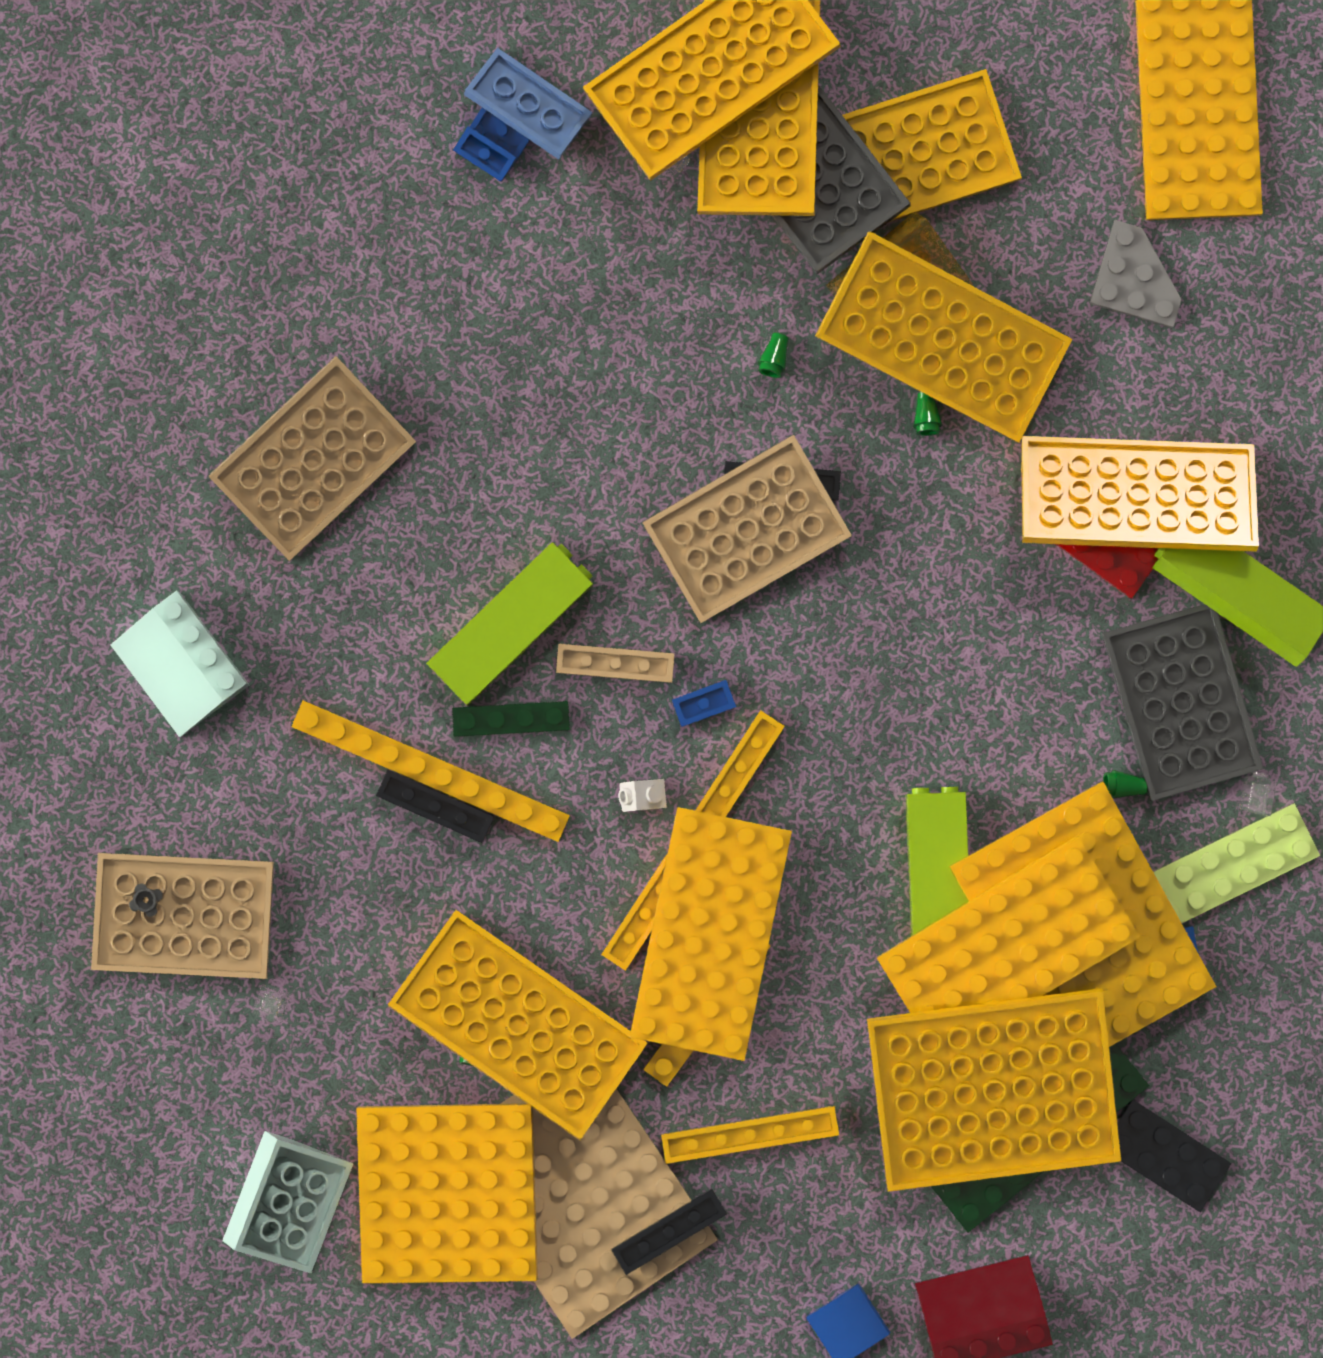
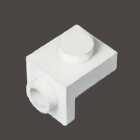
[619,779,667,812]

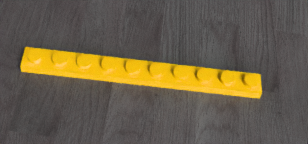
[291,700,570,842]
[601,710,785,971]

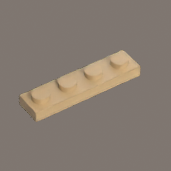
[556,644,674,683]

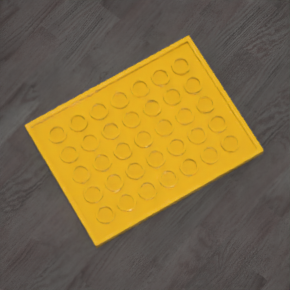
[949,781,1217,1047]
[867,988,1121,1192]

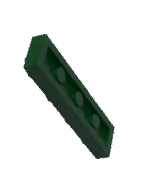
[452,701,570,737]

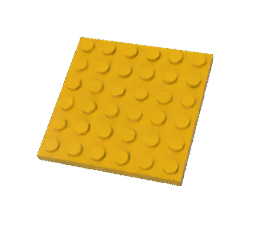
[356,1103,538,1283]

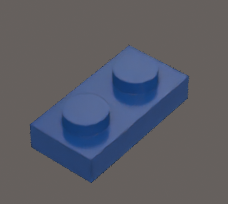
[672,680,736,727]

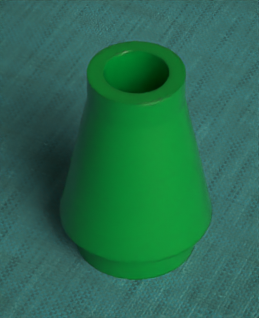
[758,333,789,378]
[913,392,942,436]
[1103,770,1147,799]

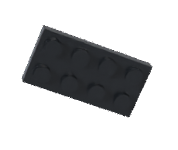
[1117,1100,1232,1213]

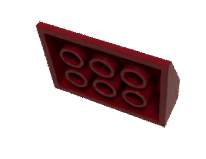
[915,1255,1053,1358]

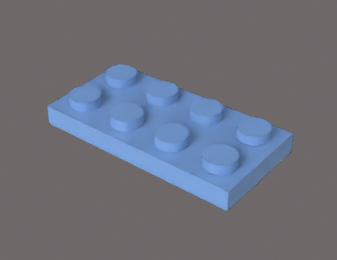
[464,47,593,159]

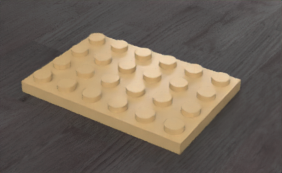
[209,356,416,561]
[642,435,852,623]
[91,853,274,979]

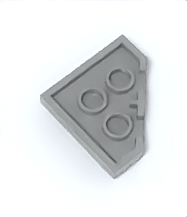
[1089,220,1182,328]

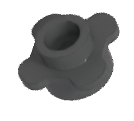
[129,883,163,917]

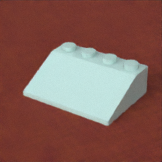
[111,590,250,737]
[222,1131,353,1273]

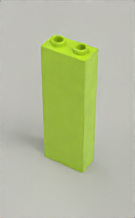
[426,542,593,706]
[1152,548,1323,667]
[905,787,969,936]

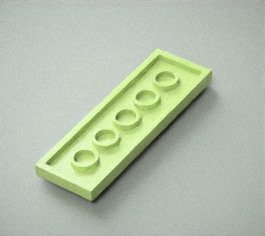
[1153,803,1320,923]

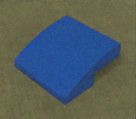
[453,108,530,182]
[806,1283,891,1358]

